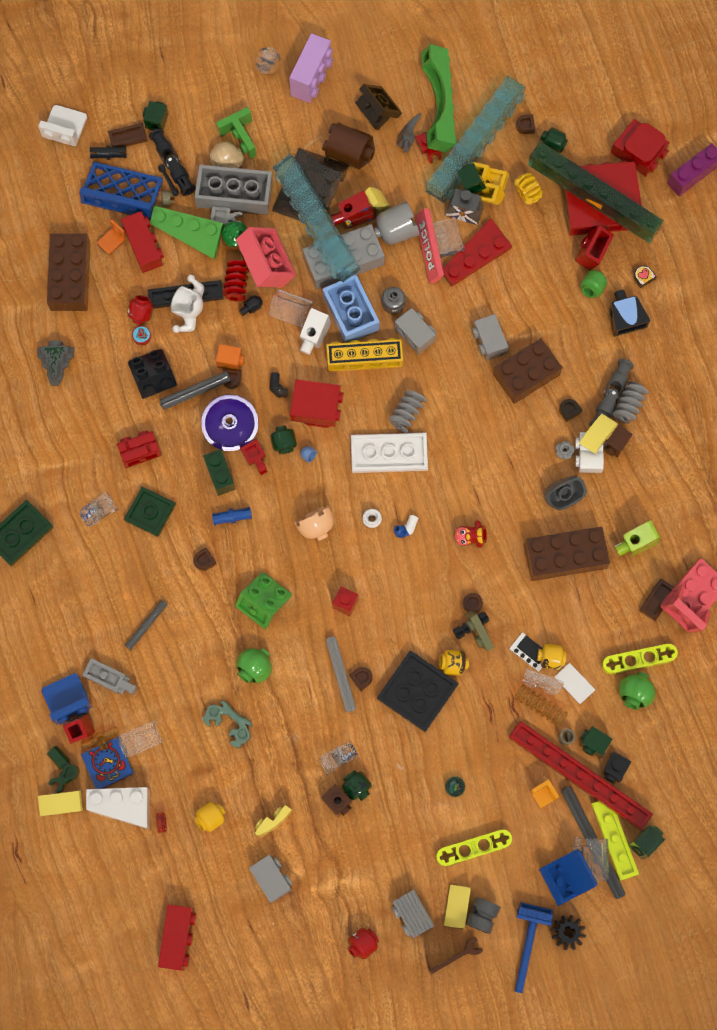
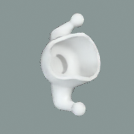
[171,275,204,333]

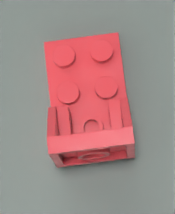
[660,558,717,633]

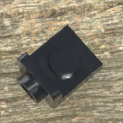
[602,752,631,784]

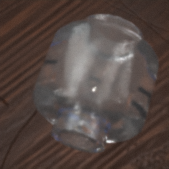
[255,47,280,74]

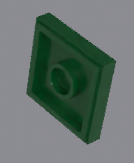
[124,487,176,537]

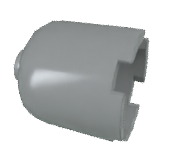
[374,201,420,245]

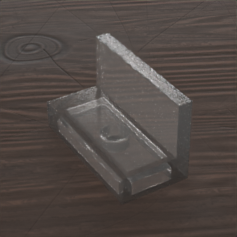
[268,289,313,328]
[117,720,162,758]

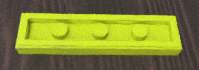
[591,801,639,881]

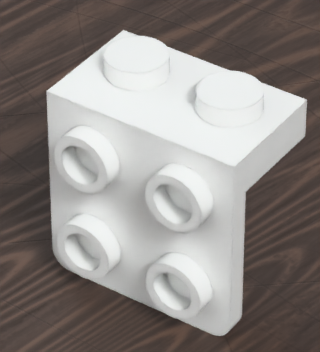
[38,105,87,147]

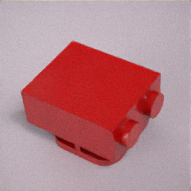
[611,119,670,177]
[290,379,344,428]

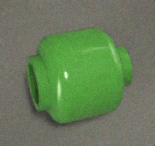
[580,270,607,298]

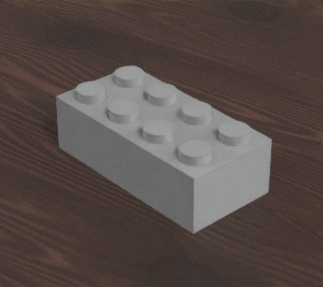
[195,165,273,215]
[302,224,385,289]

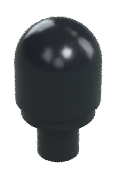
[239,295,263,316]

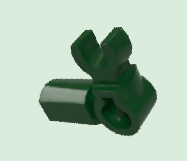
[47,746,80,793]

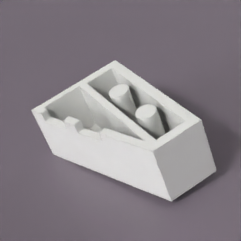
[86,787,150,830]

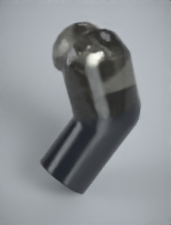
[269,372,288,398]

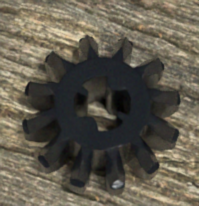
[551,915,586,950]

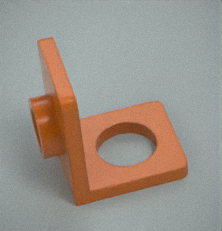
[97,219,127,255]

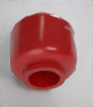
[127,295,153,325]
[348,928,379,959]

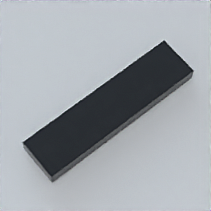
[148,280,224,309]

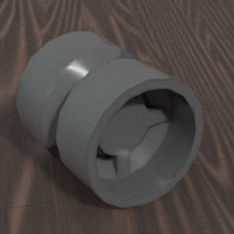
[466,897,501,934]

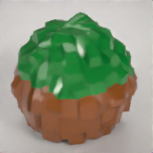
[221,221,248,250]

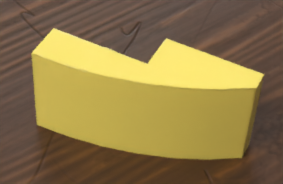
[365,187,391,212]
[579,414,618,455]
[38,790,83,816]
[255,805,292,837]

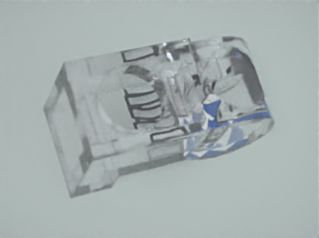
[79,492,119,527]
[318,741,359,775]

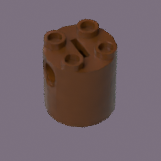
[322,122,375,170]

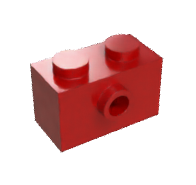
[575,225,614,271]

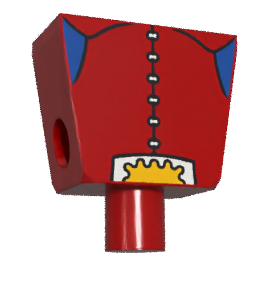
[331,190,376,228]

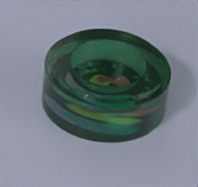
[445,777,465,797]

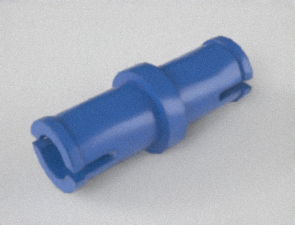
[212,507,252,525]

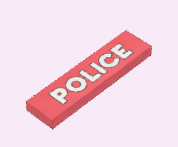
[415,208,444,284]

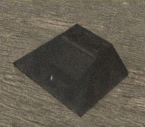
[272,148,349,229]

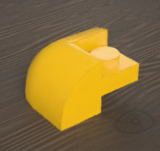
[472,162,509,205]

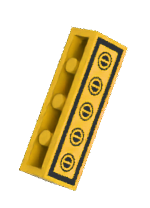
[327,338,403,372]

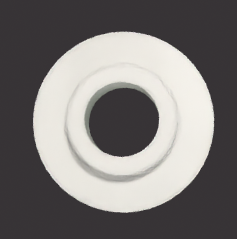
[362,509,382,528]

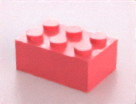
[236,227,296,287]

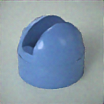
[300,446,317,463]

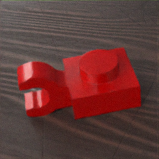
[240,439,268,475]

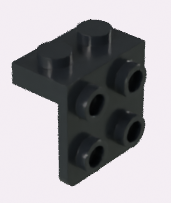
[128,349,177,399]

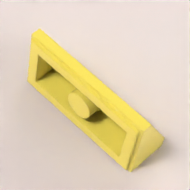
[444,885,471,929]

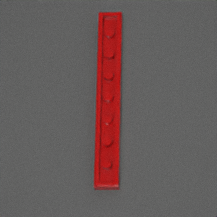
[509,721,653,831]

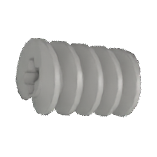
[613,381,649,424]
[389,390,427,433]

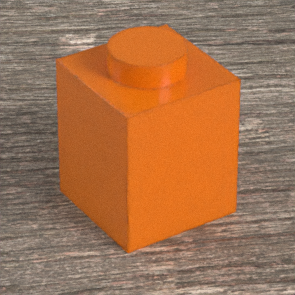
[216,344,245,370]

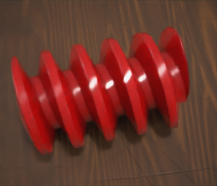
[223,260,249,301]

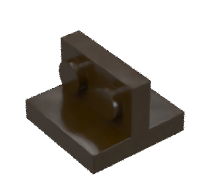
[355,84,402,130]

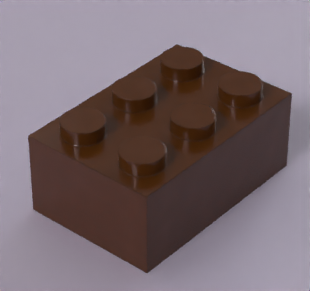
[493,338,563,404]

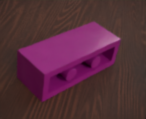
[667,143,717,196]

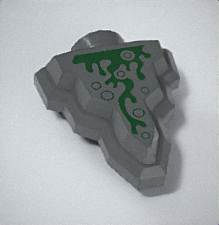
[37,340,75,386]

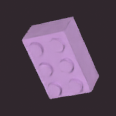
[289,33,333,103]

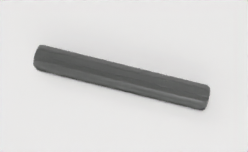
[160,371,230,409]

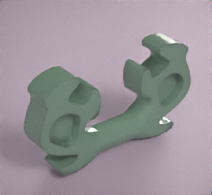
[202,701,253,748]

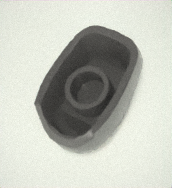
[543,475,587,511]

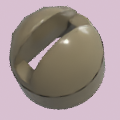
[161,191,174,205]
[558,728,575,745]

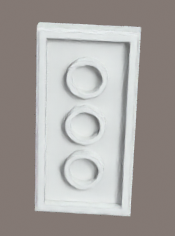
[351,433,428,473]

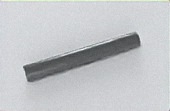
[125,600,167,650]

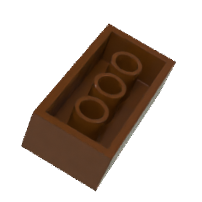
[47,234,90,311]
[524,527,610,581]

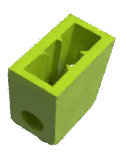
[614,520,660,556]

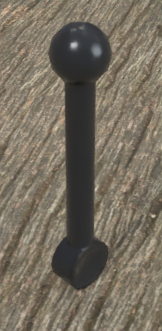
[158,165,179,196]

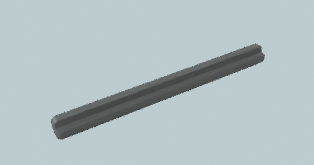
[561,786,625,899]

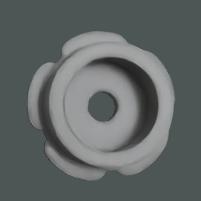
[556,441,574,459]

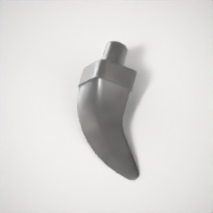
[397,113,421,153]

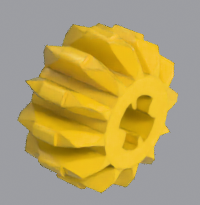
[514,172,543,205]

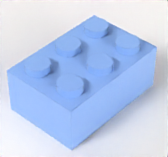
[322,275,380,343]

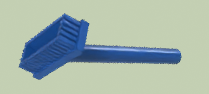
[515,902,553,994]

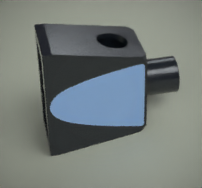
[609,290,650,337]

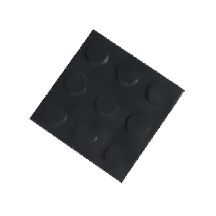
[377,650,459,733]

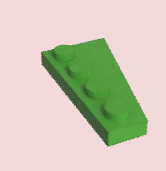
[150,206,224,260]

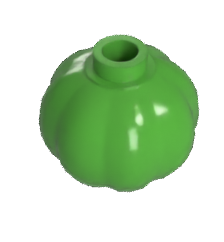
[236,648,272,684]
[619,672,656,710]

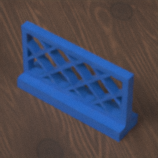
[79,162,163,220]

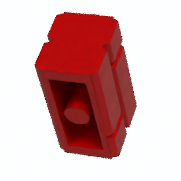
[117,430,162,468]

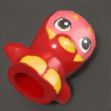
[454,520,487,548]

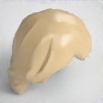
[210,142,245,168]

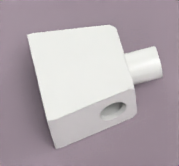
[300,308,331,355]

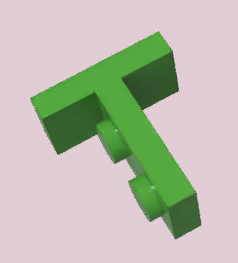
[216,107,256,159]

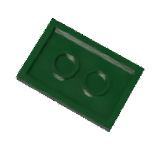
[0,499,54,567]

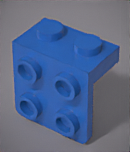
[42,673,93,725]
[539,849,597,906]

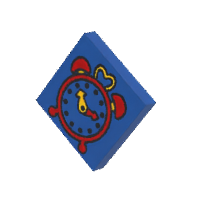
[81,738,134,789]

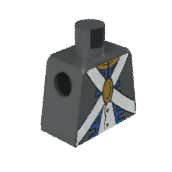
[445,189,483,225]

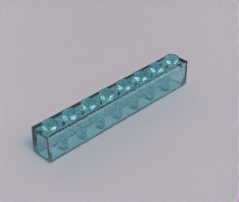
[426,76,526,203]
[273,154,361,282]

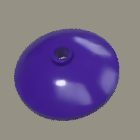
[201,394,258,451]

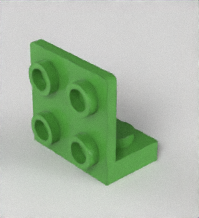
[235,572,292,629]

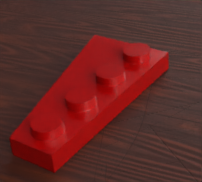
[443,218,512,287]

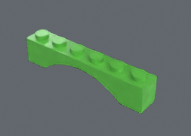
[421,44,456,152]

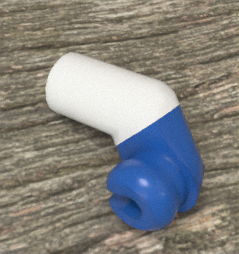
[393,515,419,538]

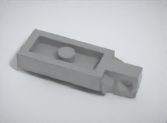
[82,658,138,695]

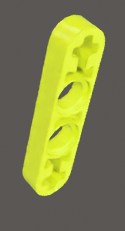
[602,644,678,675]
[436,830,512,866]

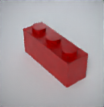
[121,211,164,273]
[158,904,196,971]

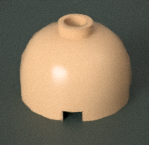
[294,506,334,541]

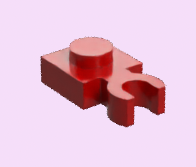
[415,132,441,164]

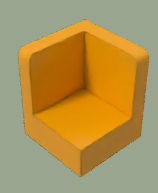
[530,779,559,809]

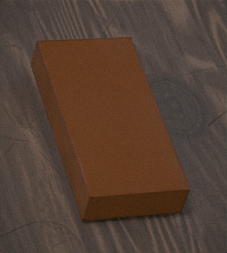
[108,123,147,147]
[639,578,674,621]

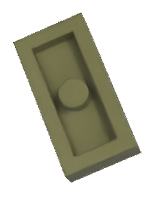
[465,611,494,651]

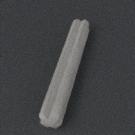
[326,636,356,712]

